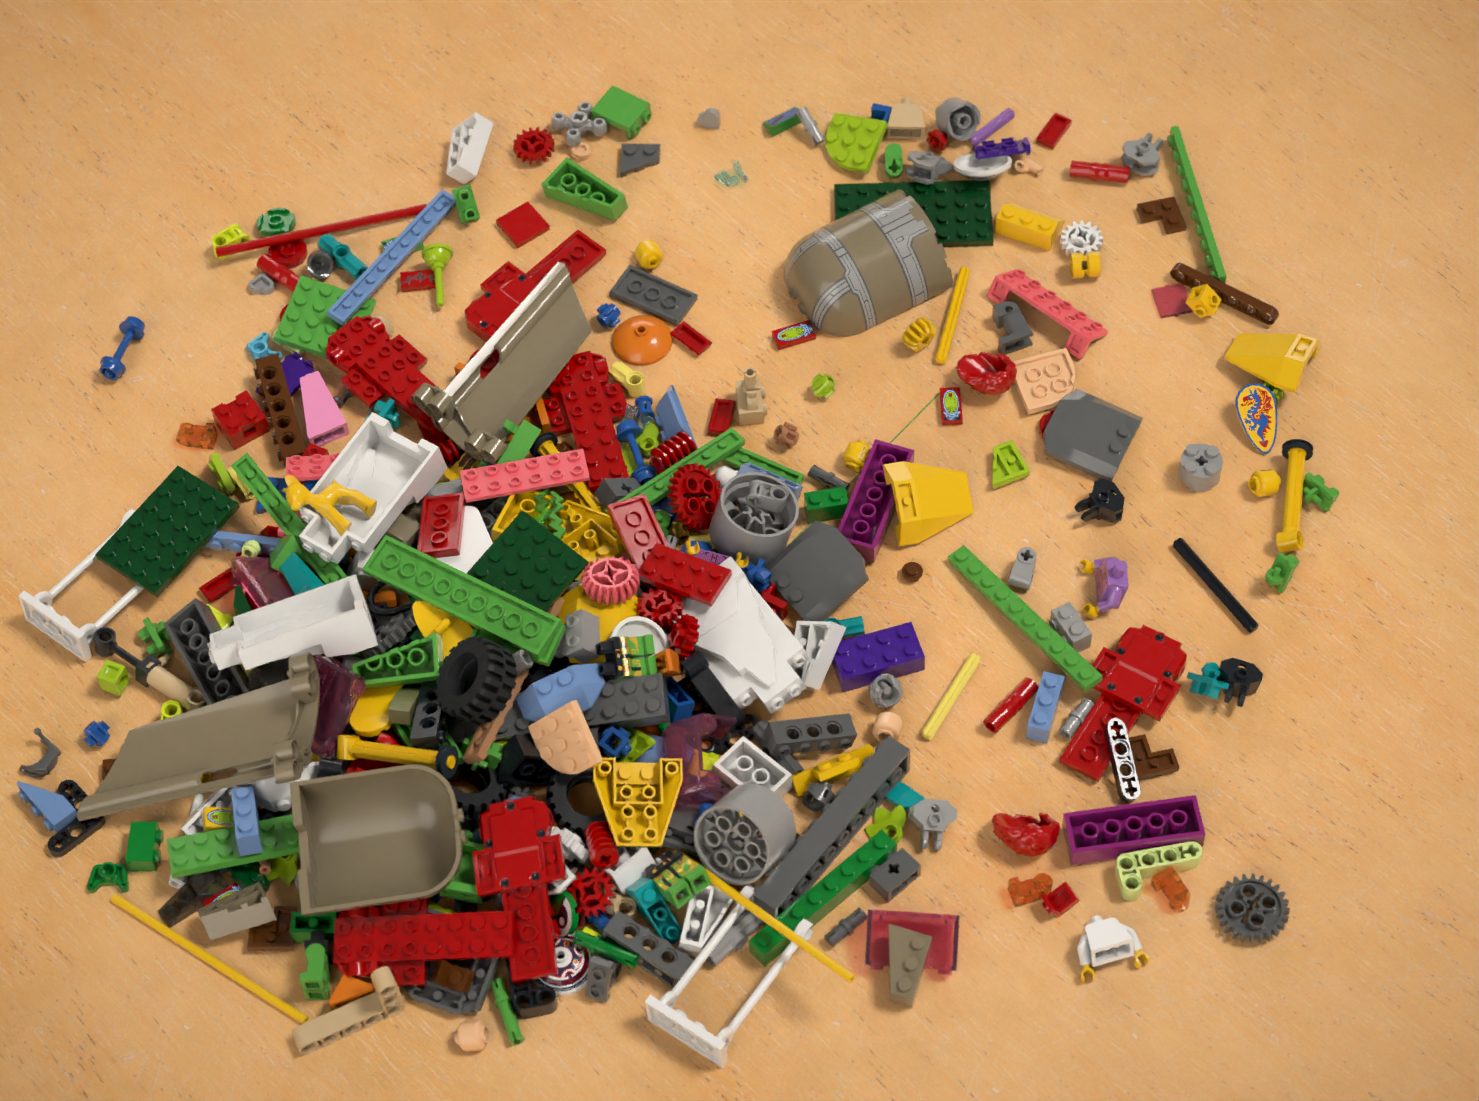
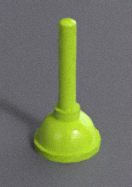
[421,243,453,307]

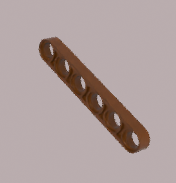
[1170,263,1279,325]

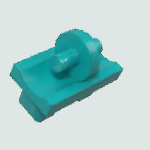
[364,398,401,429]
[1187,662,1229,700]

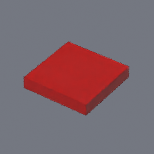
[496,201,550,248]

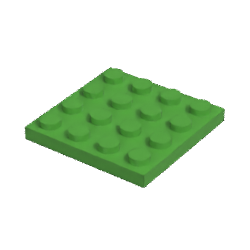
[274,275,376,359]

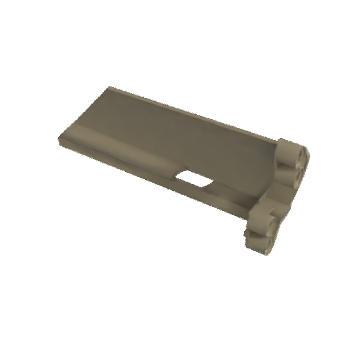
[411,262,592,464]
[76,652,320,821]

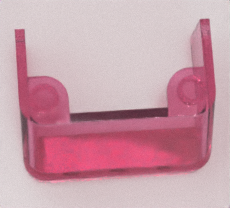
[663,713,736,807]

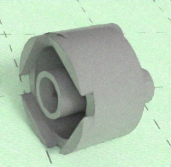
[935,97,981,140]
[1179,444,1223,492]

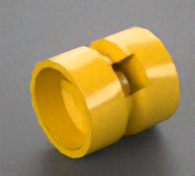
[1069,251,1101,279]

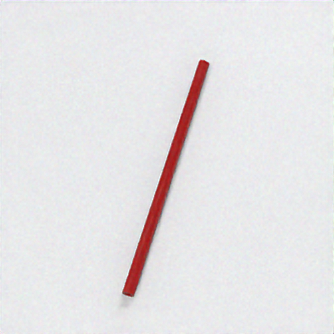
[215,204,427,257]

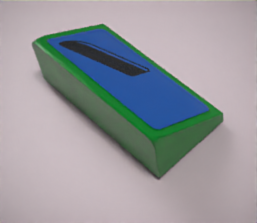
[763,107,802,136]

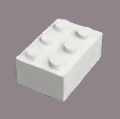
[713,736,792,798]

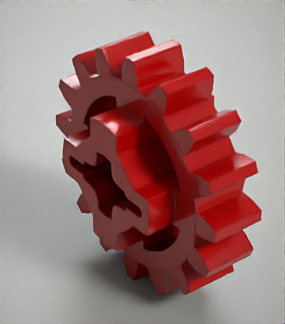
[513,127,555,165]
[636,587,684,627]
[667,614,700,661]
[567,868,617,918]

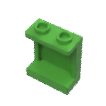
[591,85,652,140]
[439,839,485,905]

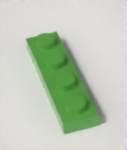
[722,447,804,485]

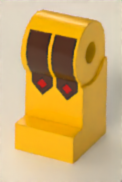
[443,453,480,481]

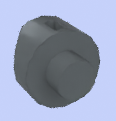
[307,250,334,279]
[802,780,835,812]

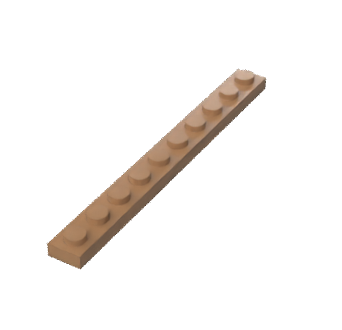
[462,597,565,764]

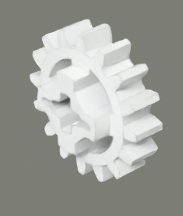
[1060,220,1104,255]
[550,826,590,864]

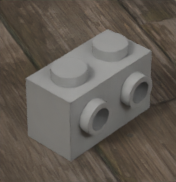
[1049,602,1092,653]

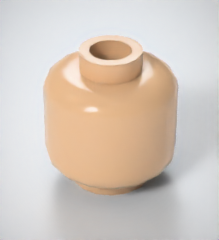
[872,712,903,742]
[454,1020,490,1052]

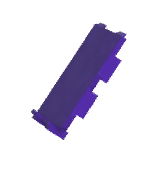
[972,137,1031,159]
[256,352,315,398]

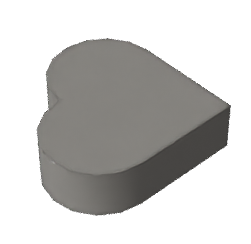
[697,108,720,129]
[248,272,275,295]

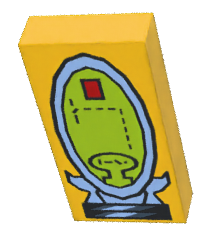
[202,807,235,830]

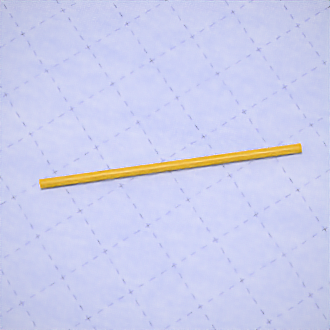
[673,850,856,983]
[111,894,309,1024]

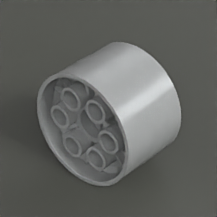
[709,472,799,566]
[694,784,796,885]

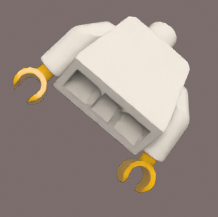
[1077,915,1149,983]

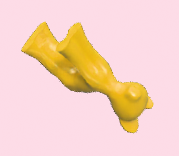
[282,475,377,537]

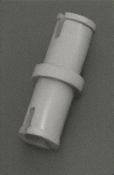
[796,107,825,146]
[1059,698,1094,739]

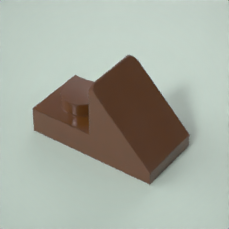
[429,960,475,994]

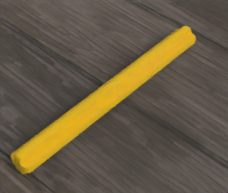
[935,266,970,364]

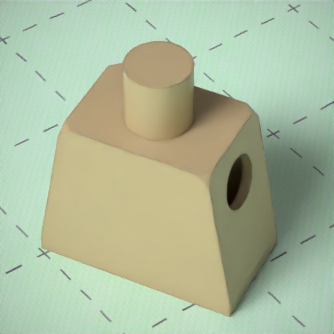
[888,97,924,140]

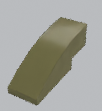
[388,684,421,725]

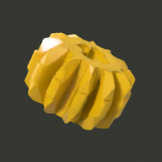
[902,317,937,352]

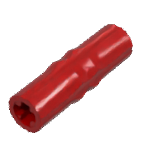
[1070,160,1130,183]
[257,254,300,292]
[983,677,1038,733]

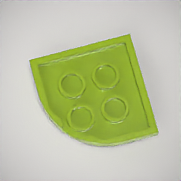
[825,113,888,174]

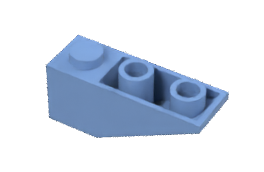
[16,781,77,833]

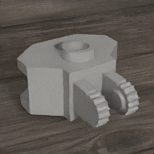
[1121,133,1163,176]
[906,151,952,184]
[908,799,957,850]

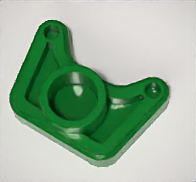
[87,862,129,893]

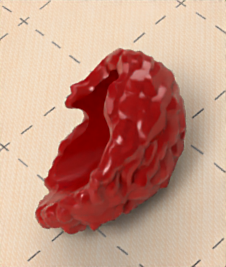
[956,352,1017,396]
[992,813,1060,857]

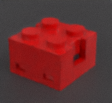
[211,390,270,450]

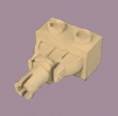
[735,367,767,426]

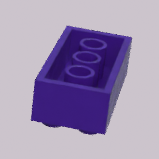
[832,622,925,692]

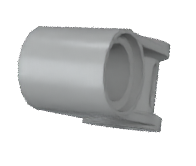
[746,480,789,513]
[1008,547,1036,590]

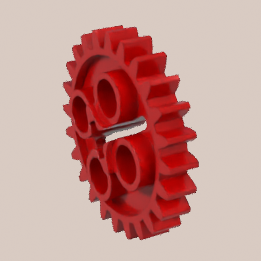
[667,463,722,531]

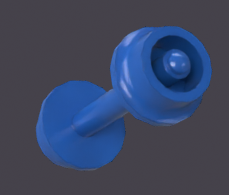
[99,316,145,380]
[616,420,657,486]

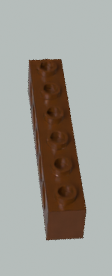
[253,353,306,468]

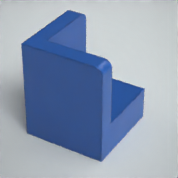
[871,103,892,136]

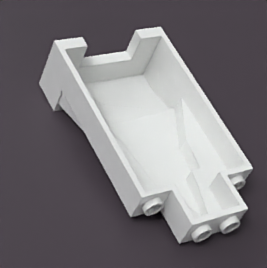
[299,412,447,564]
[671,556,810,714]
[207,574,378,670]

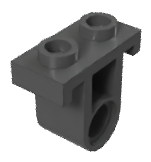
[585,953,622,1003]

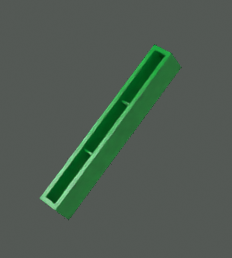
[749,830,897,967]

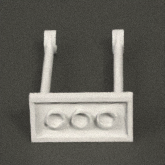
[18,509,143,662]
[645,884,814,1068]

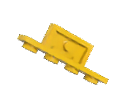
[792,744,874,796]

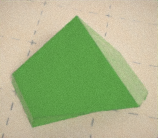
[270,534,310,573]

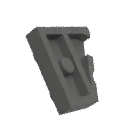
[620,144,660,177]

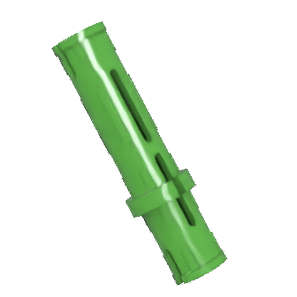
[491,978,524,1046]

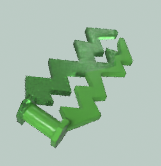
[533,489,566,540]

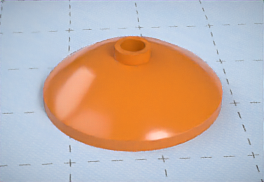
[612,315,672,366]

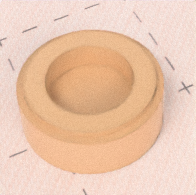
[571,142,591,161]

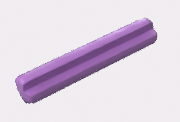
[969,108,1014,146]

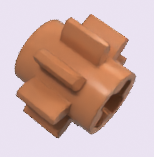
[774,422,799,449]

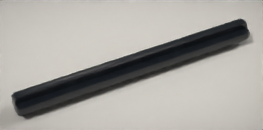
[1173,538,1259,633]

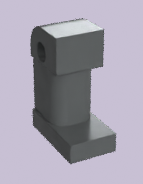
[992,301,1033,355]

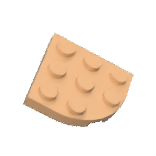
[1013,348,1075,415]
[528,700,603,774]

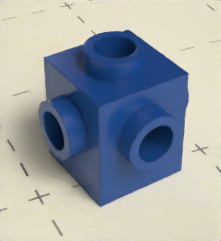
[598,726,633,759]

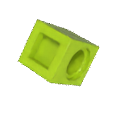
[96,660,131,696]

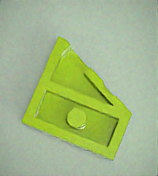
[992,440,1030,489]
[208,452,236,495]
[607,728,656,763]

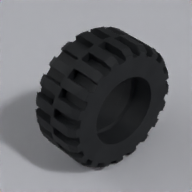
[435,636,517,725]
[444,744,508,829]
[546,757,608,840]

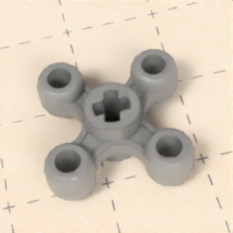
[551,102,607,147]

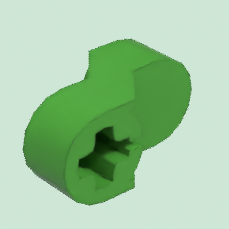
[884,143,903,179]

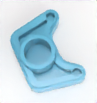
[247,332,283,361]

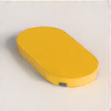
[350,685,403,737]

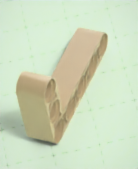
[292,966,404,1054]

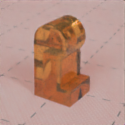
[176,423,218,450]
[1151,866,1190,912]
[1008,873,1053,908]

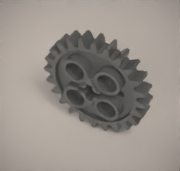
[359,608,416,659]
[1215,873,1290,945]

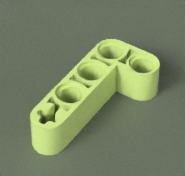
[1115,842,1202,901]

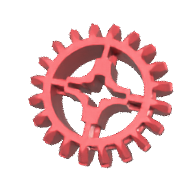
[581,556,640,606]

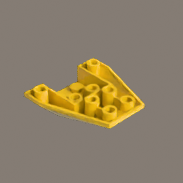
[1224,333,1322,393]
[883,461,974,547]
[542,500,625,581]
[557,584,639,665]
[593,758,683,847]

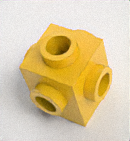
[1185,284,1222,318]

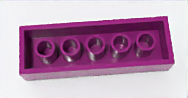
[838,439,914,563]
[1062,795,1205,865]

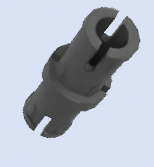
[808,465,850,493]
[824,907,868,947]

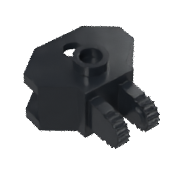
[1074,478,1125,523]
[1216,658,1263,707]

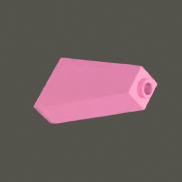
[300,371,349,447]

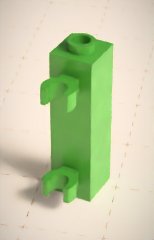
[477,420,541,468]

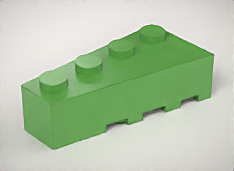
[542,157,628,221]
[352,633,444,690]

